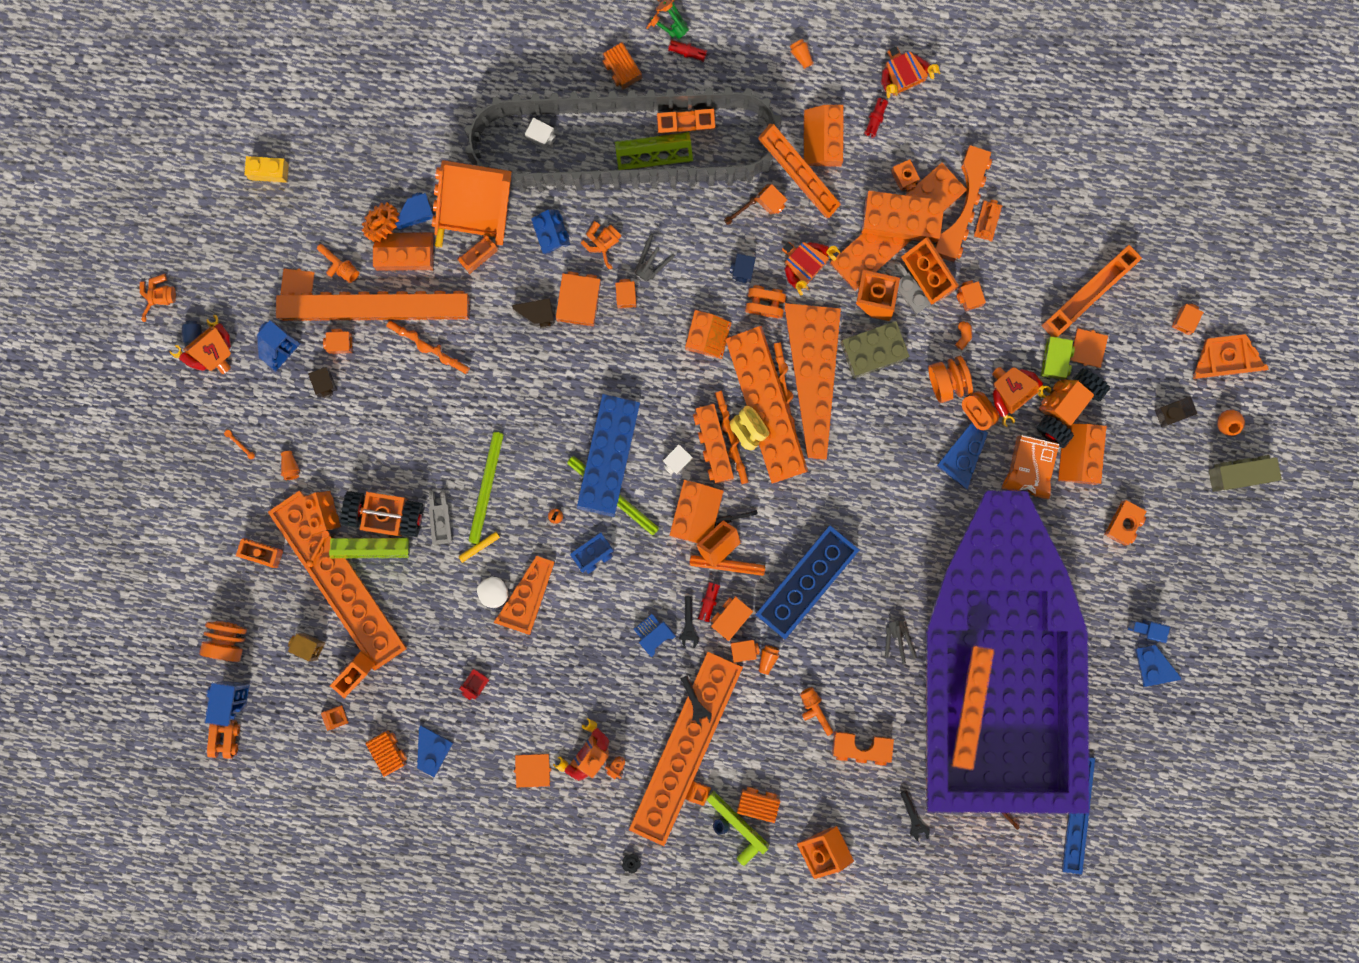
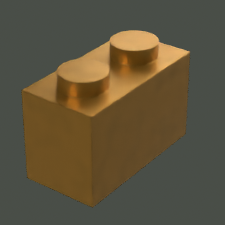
[288,633,325,662]

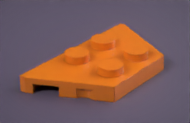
[1193,334,1269,379]

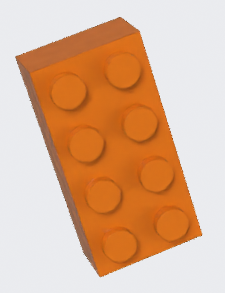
[861,191,945,243]

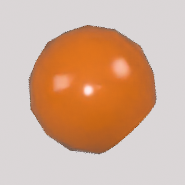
[1217,409,1245,436]

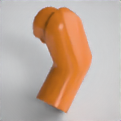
[955,321,972,351]

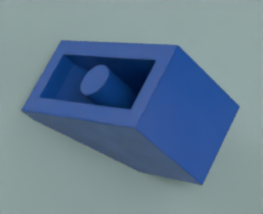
[395,192,434,230]

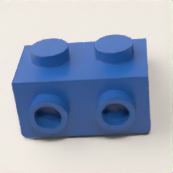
[531,209,571,254]
[570,533,614,574]

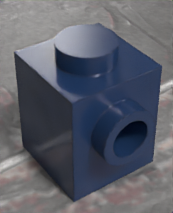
[729,254,756,285]

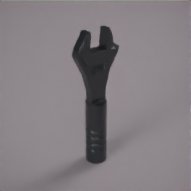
[715,510,758,526]
[679,596,699,648]
[680,675,712,726]
[900,790,930,842]

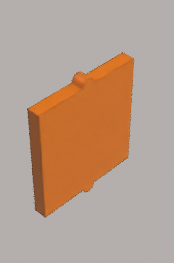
[280,268,315,295]
[1070,328,1108,368]
[514,754,551,788]

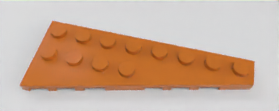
[784,303,841,460]

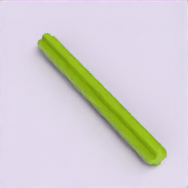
[469,432,504,544]
[567,456,659,535]

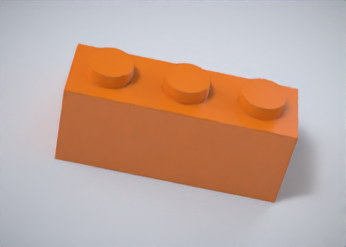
[804,105,843,166]
[373,232,433,271]
[901,237,959,305]
[1058,424,1107,485]
[669,480,724,544]

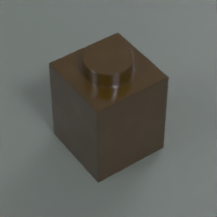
[308,367,337,398]

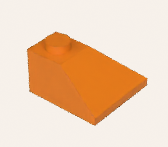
[856,270,900,321]

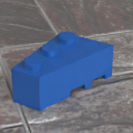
[205,681,250,726]

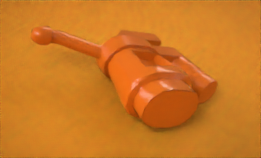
[581,221,622,270]
[139,274,176,322]

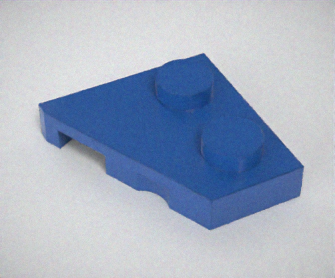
[1135,645,1181,687]
[417,725,453,777]

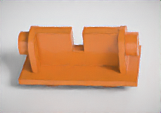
[974,200,1002,242]
[605,756,625,779]

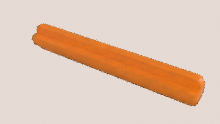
[689,555,765,576]

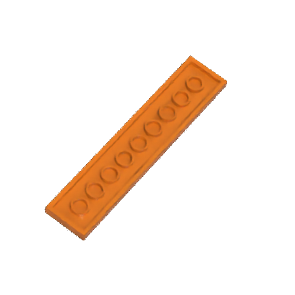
[268,490,407,671]
[629,651,743,846]

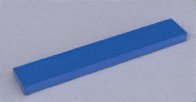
[1062,756,1095,874]

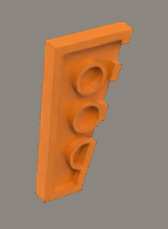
[493,556,555,635]

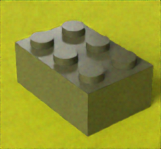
[840,321,910,379]
[1208,455,1282,492]

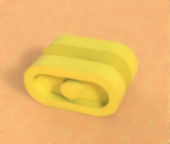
[730,406,769,450]

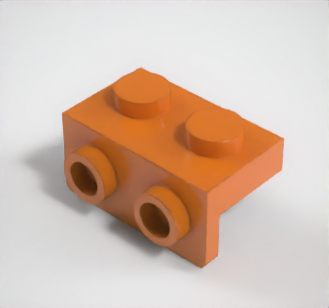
[302,491,341,534]

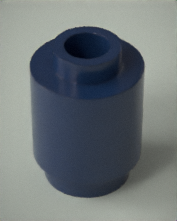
[182,320,202,347]

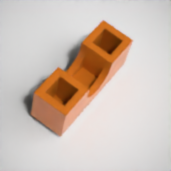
[657,109,715,134]
[832,731,894,766]

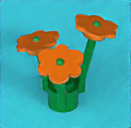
[646,0,690,39]

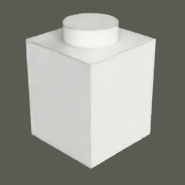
[525,118,556,149]
[663,445,693,475]

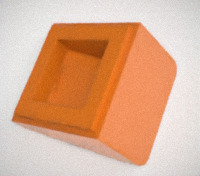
[321,705,348,731]
[685,781,711,806]

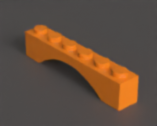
[935,145,992,262]
[1041,245,1142,337]

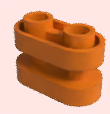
[745,285,786,319]
[962,391,999,431]
[207,720,240,759]

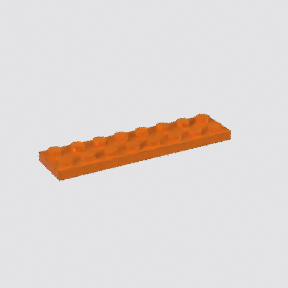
[830,163,967,291]
[725,326,809,484]

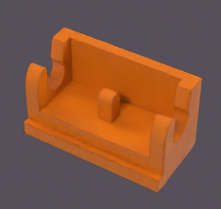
[457,235,498,274]

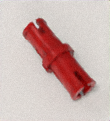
[668,39,707,62]
[864,98,889,138]
[698,582,720,622]

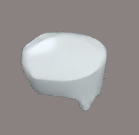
[477,577,509,608]

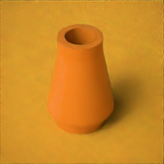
[790,39,814,69]
[281,451,300,480]
[758,645,780,675]

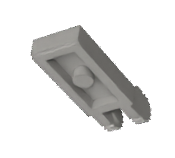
[885,262,931,315]
[428,490,453,545]

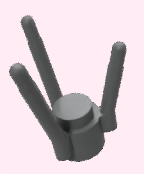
[635,234,675,281]
[885,621,917,665]

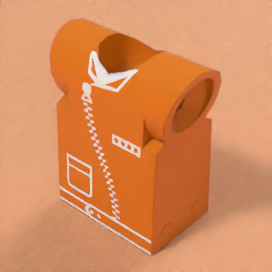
[1002,435,1059,500]

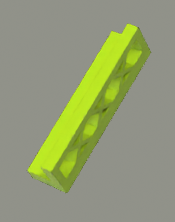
[615,132,693,170]
[329,538,409,559]

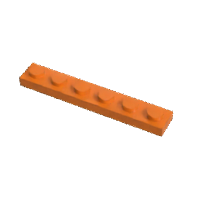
[758,124,841,218]
[952,646,994,770]

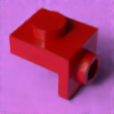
[459,669,490,700]

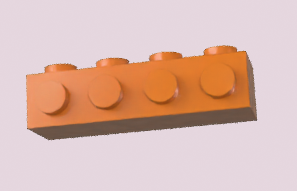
[693,404,734,484]

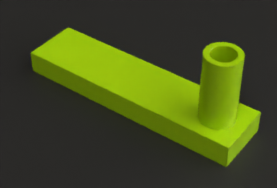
[706,790,770,866]

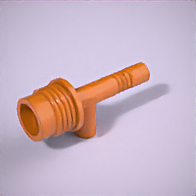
[317,244,359,283]
[799,687,833,736]

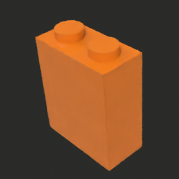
[556,271,601,327]

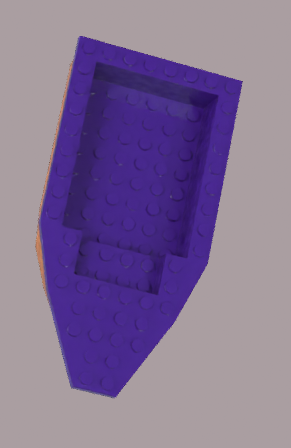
[926,491,1089,814]

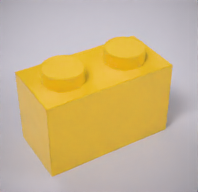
[244,156,289,183]

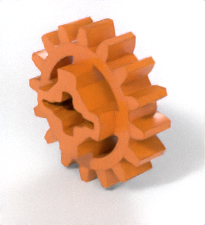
[362,202,400,242]

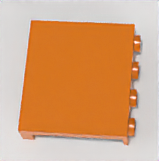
[432,160,512,245]

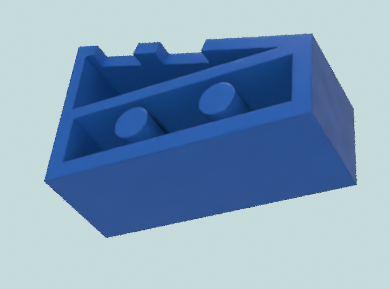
[257,320,300,372]

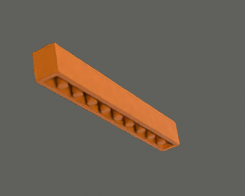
[276,291,469,321]

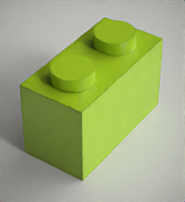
[1041,336,1075,380]

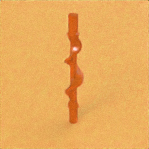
[386,320,470,374]
[774,342,796,431]
[715,391,749,484]

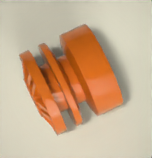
[928,355,973,403]
[199,621,247,662]

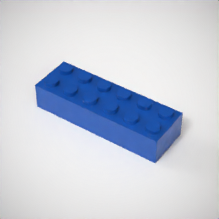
[577,394,640,517]
[754,525,860,640]

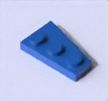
[937,422,988,490]

